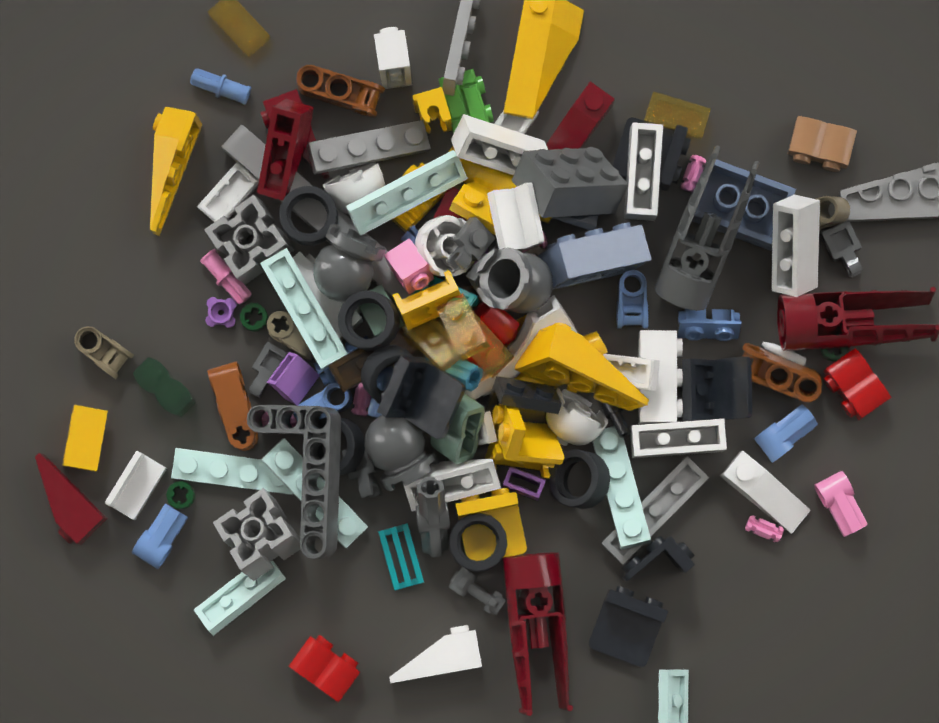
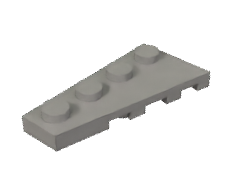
[839,163,939,222]

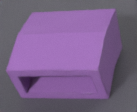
[267,352,320,406]
[502,466,546,501]

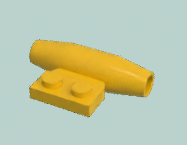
[449,146,552,235]

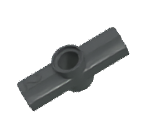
[415,477,450,557]

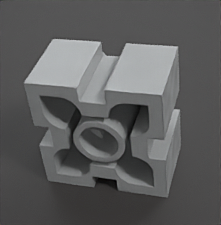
[204,195,295,284]
[213,488,301,581]

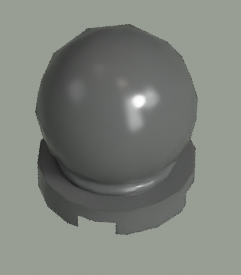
[313,224,386,302]
[476,248,553,314]
[364,415,439,491]

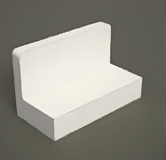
[487,182,544,251]
[105,451,167,520]

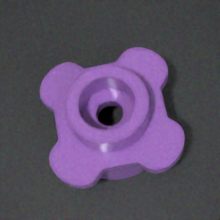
[205,297,237,328]

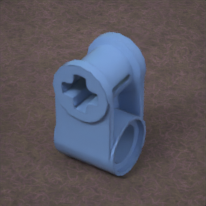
[616,270,648,329]

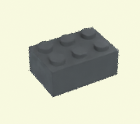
[512,147,628,218]

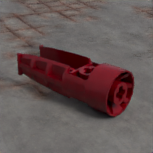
[777,287,939,351]
[503,552,573,716]

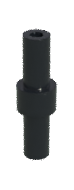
[601,402,631,438]

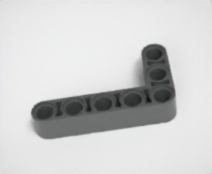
[247,405,341,559]

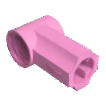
[814,471,868,537]

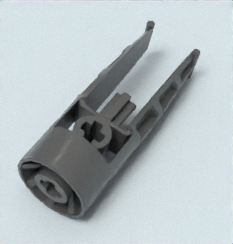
[654,146,760,311]

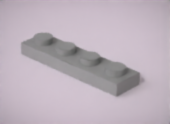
[443,0,480,96]
[307,120,431,175]
[601,456,709,565]

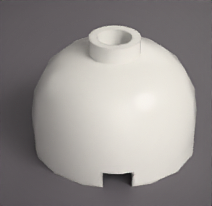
[323,162,385,213]
[415,215,474,277]
[546,389,608,446]

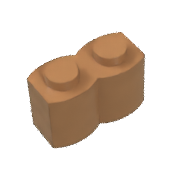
[787,116,857,172]

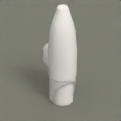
[761,342,807,366]

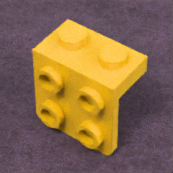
[492,403,564,465]
[456,487,527,561]

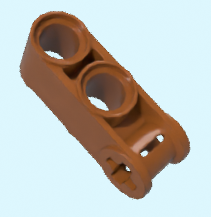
[296,65,385,118]
[742,343,822,402]
[207,361,259,451]

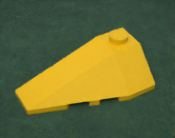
[503,0,584,119]
[150,107,202,236]
[515,323,649,411]

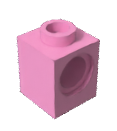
[384,238,434,295]

